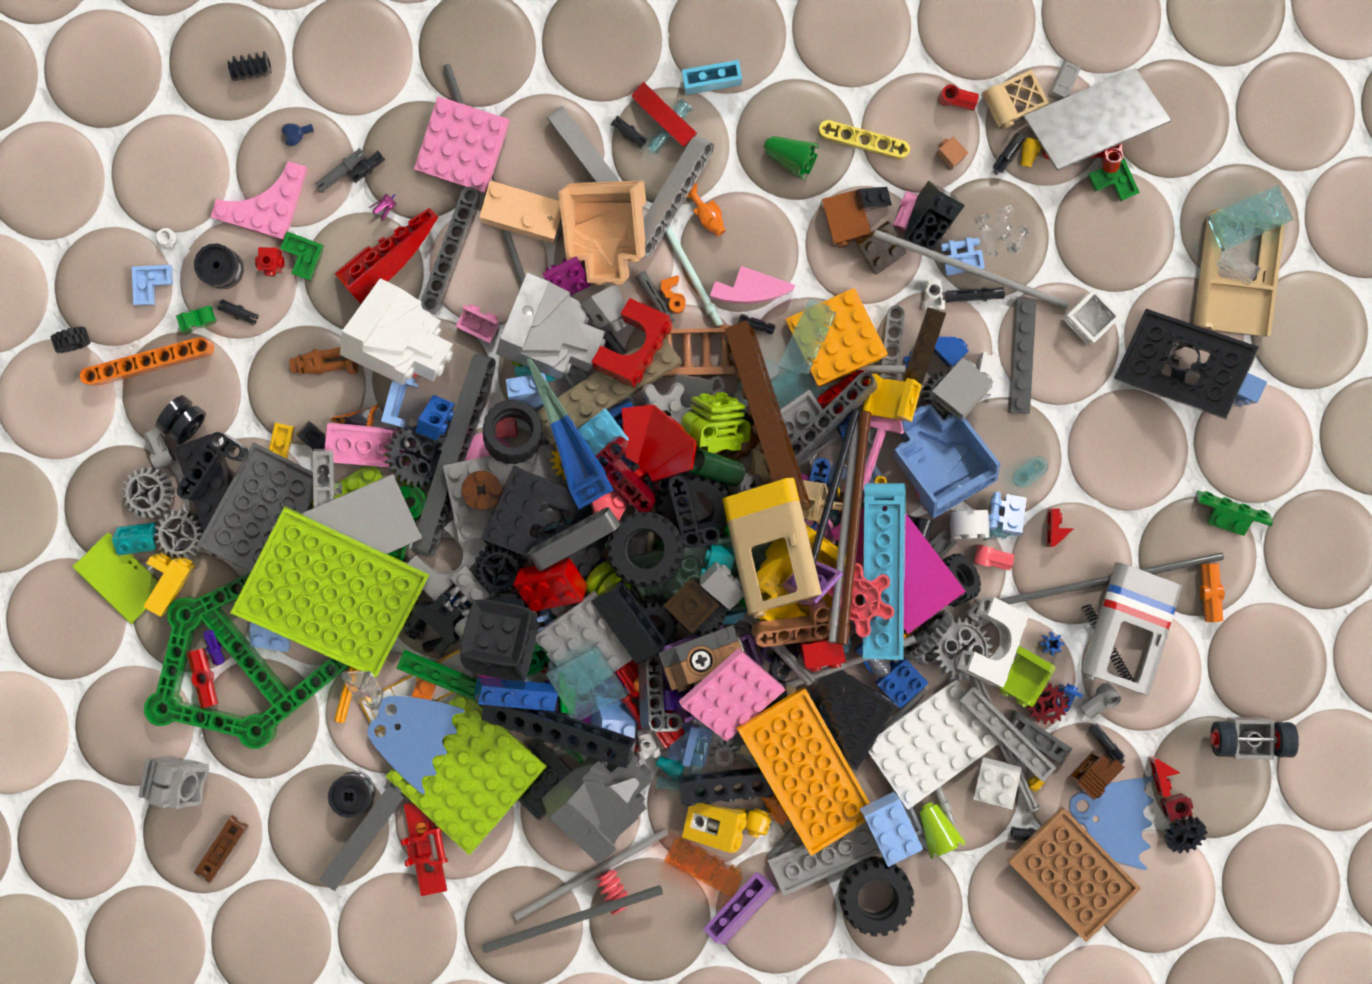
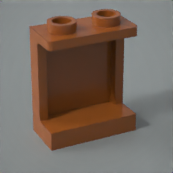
[820,189,871,248]

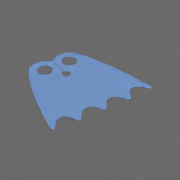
[367,696,465,794]
[1070,777,1154,870]

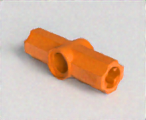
[1199,563,1225,622]

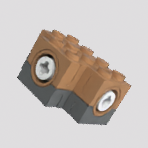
[658,625,746,692]

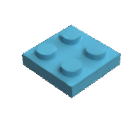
[578,408,629,460]

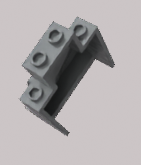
[542,754,652,864]

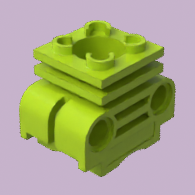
[681,392,751,453]

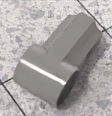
[143,429,176,469]
[1080,682,1122,720]

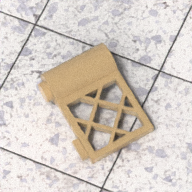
[982,70,1049,129]

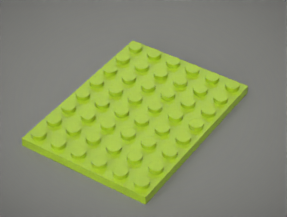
[230,506,429,678]

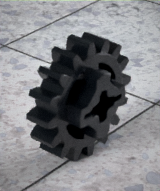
[1164,815,1208,854]

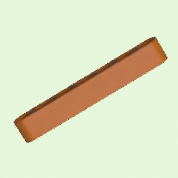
[80,337,214,386]

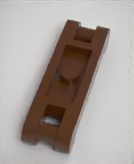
[194,815,249,884]

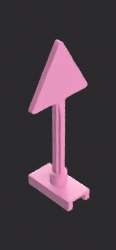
[842,416,904,502]

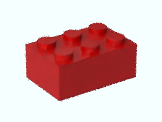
[513,558,588,612]
[798,637,846,672]

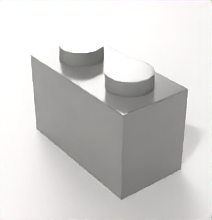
[700,561,744,610]

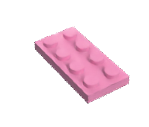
[324,423,403,467]

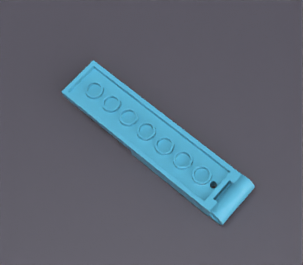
[863,483,906,660]

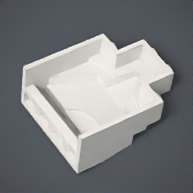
[340,279,454,385]

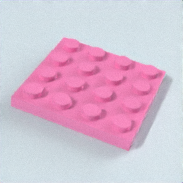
[414,96,510,194]
[679,648,785,741]

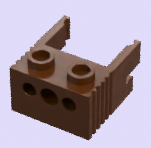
[1067,750,1125,800]

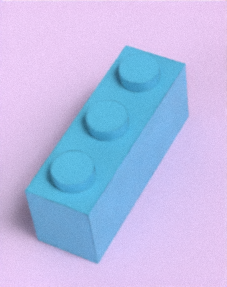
[682,60,742,95]

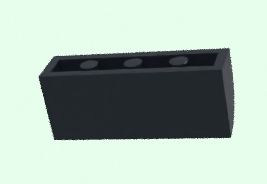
[591,580,667,664]

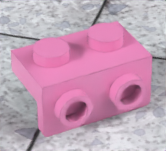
[455,304,501,344]

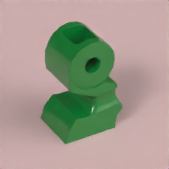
[176,306,217,335]

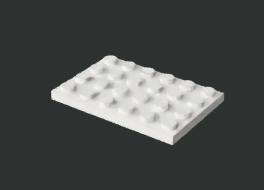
[868,679,999,809]

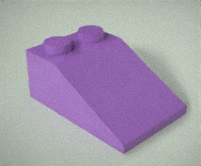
[782,561,843,606]

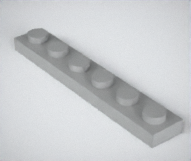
[959,686,1056,782]

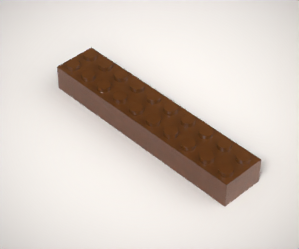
[724,320,812,512]

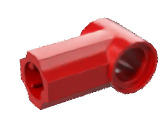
[938,84,979,111]

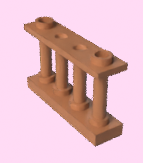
[662,325,736,377]

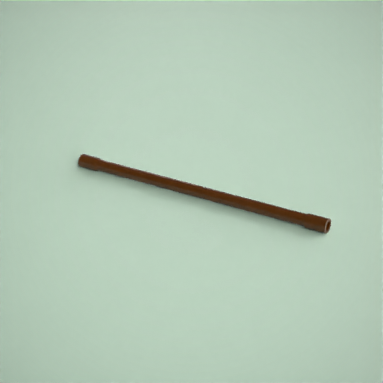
[836,411,871,645]

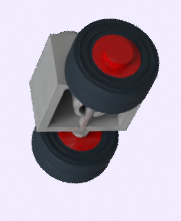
[1210,717,1299,759]

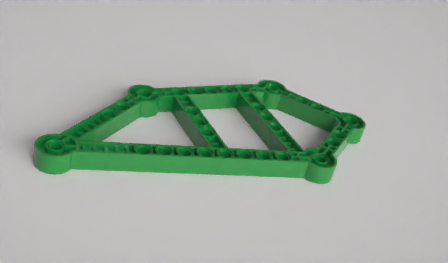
[144,485,428,749]

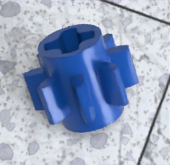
[1038,631,1064,656]

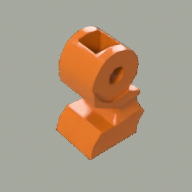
[660,275,686,314]

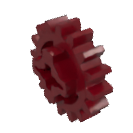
[1026,682,1069,725]

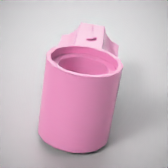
[893,191,918,232]

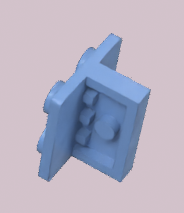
[668,722,713,767]

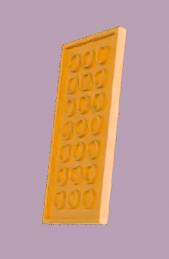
[736,687,870,856]

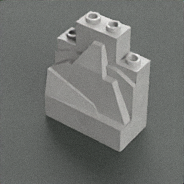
[496,273,606,380]

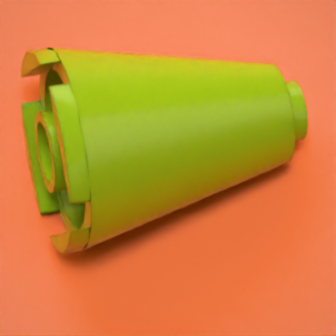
[919,802,966,859]

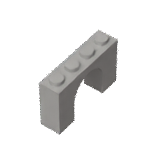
[407,518,491,601]

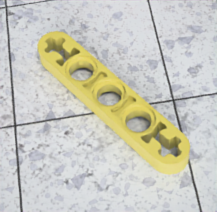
[819,120,910,160]

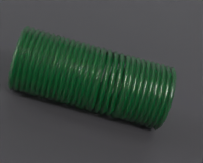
[689,449,745,486]

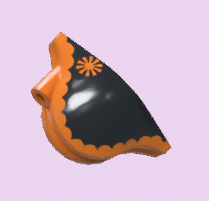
[330,404,379,426]

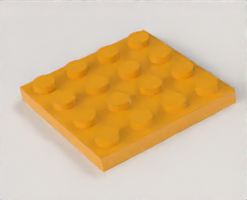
[785,288,888,388]

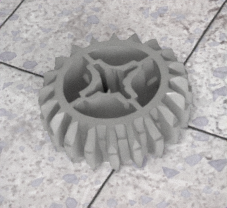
[121,467,175,518]
[154,509,203,560]

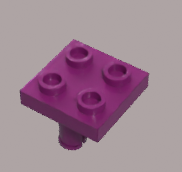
[542,256,591,296]

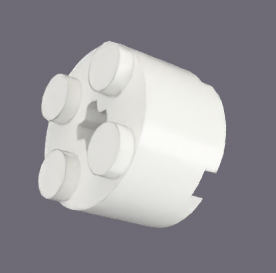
[949,510,990,539]

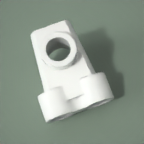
[922,280,945,310]
[637,729,661,760]

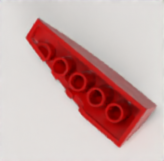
[334,208,439,304]

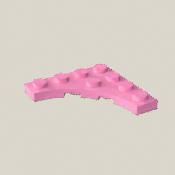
[211,161,308,240]

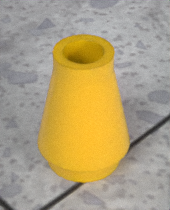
[1020,138,1041,168]

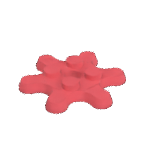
[827,563,894,637]

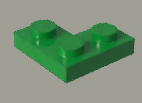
[1088,158,1140,202]
[280,231,324,281]

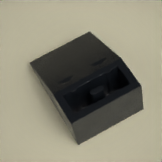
[904,180,965,250]

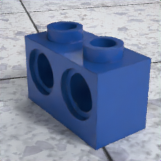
[416,395,455,441]

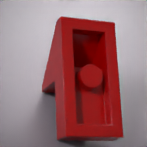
[1046,508,1074,547]
[1148,756,1180,797]

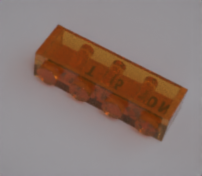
[664,837,743,897]

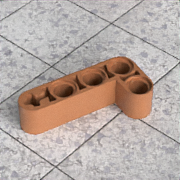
[751,598,831,647]

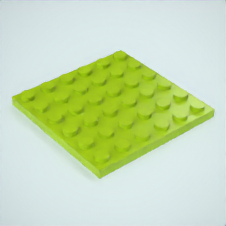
[385,694,547,855]

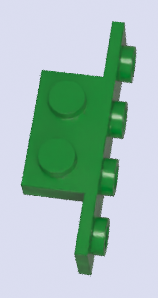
[1196,490,1273,536]

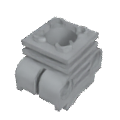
[138,756,209,809]

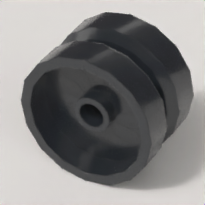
[194,243,244,290]
[155,395,206,445]
[328,771,376,818]

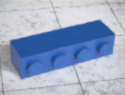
[474,677,558,711]

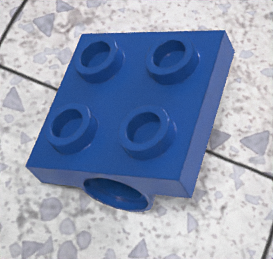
[875,657,929,709]

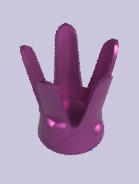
[369,193,397,221]

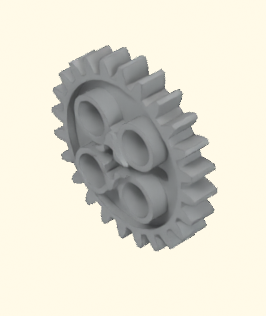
[931,618,993,681]

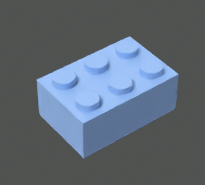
[860,792,923,867]

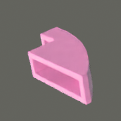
[710,266,795,304]

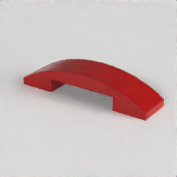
[631,81,697,147]

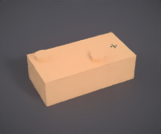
[479,181,561,244]

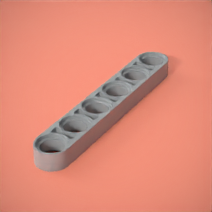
[879,305,905,380]

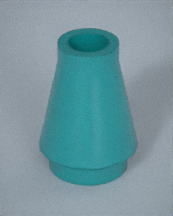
[655,755,685,779]

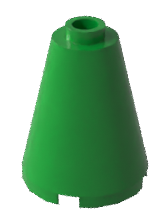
[764,136,819,180]

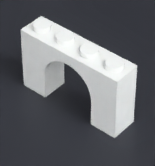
[957,596,1029,687]

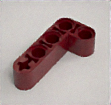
[596,436,657,512]

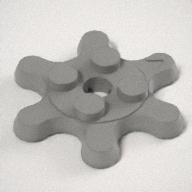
[642,382,695,425]

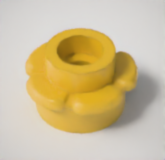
[1027,775,1045,793]

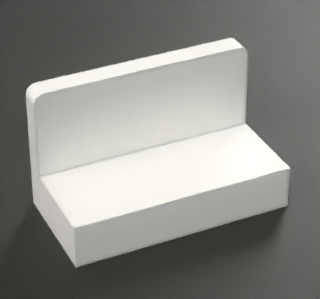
[977,352,999,395]

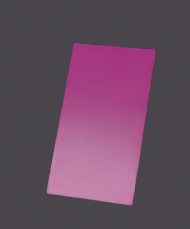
[831,506,966,634]

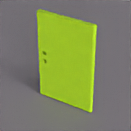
[72,532,159,624]

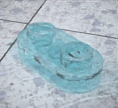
[1013,456,1048,488]

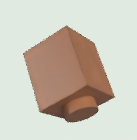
[936,136,969,170]

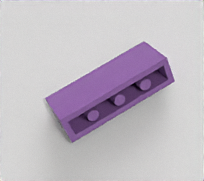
[703,872,778,945]

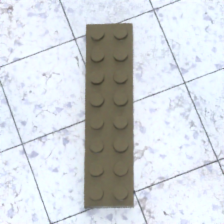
[537,338,682,447]

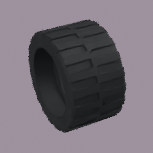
[483,400,542,465]

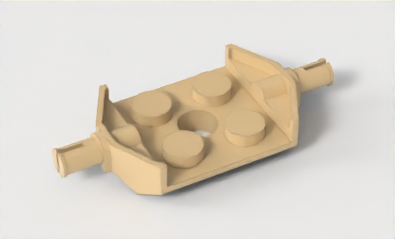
[802,480,843,523]

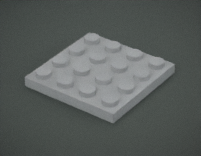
[536,591,632,695]

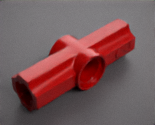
[187,648,219,708]

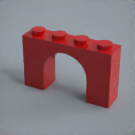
[591,298,673,388]

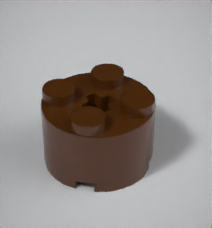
[461,471,502,510]

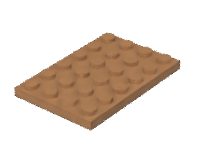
[1007,806,1141,942]

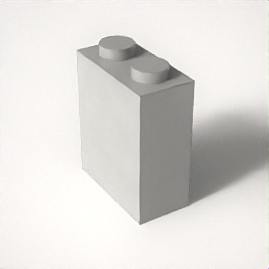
[931,358,993,421]

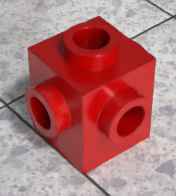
[255,247,285,277]

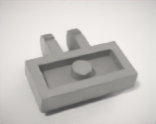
[449,564,490,607]

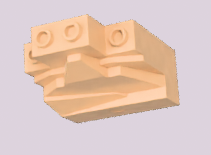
[559,181,646,285]

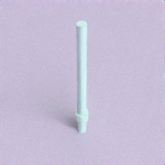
[665,225,723,327]

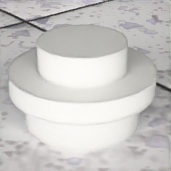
[156,228,176,248]

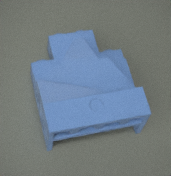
[894,404,1001,519]

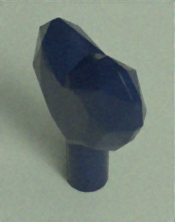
[281,123,314,146]

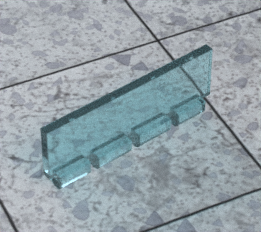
[778,299,836,376]

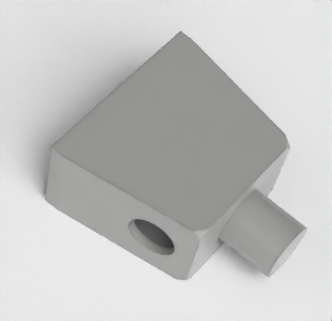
[581,285,625,333]

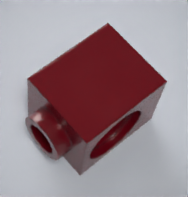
[1159,793,1194,821]

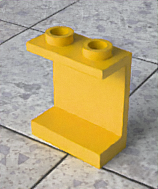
[863,374,922,422]

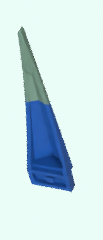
[527,358,614,509]

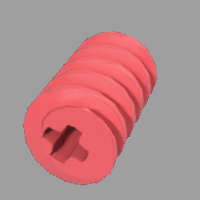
[594,870,628,915]

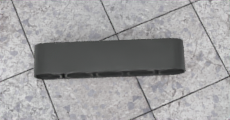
[527,507,620,571]

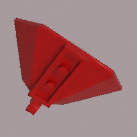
[622,404,697,481]

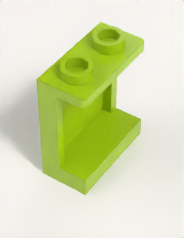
[997,646,1056,708]

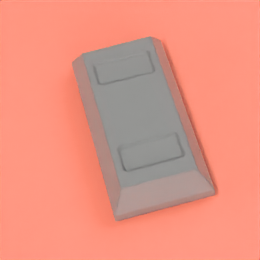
[1048,60,1081,100]

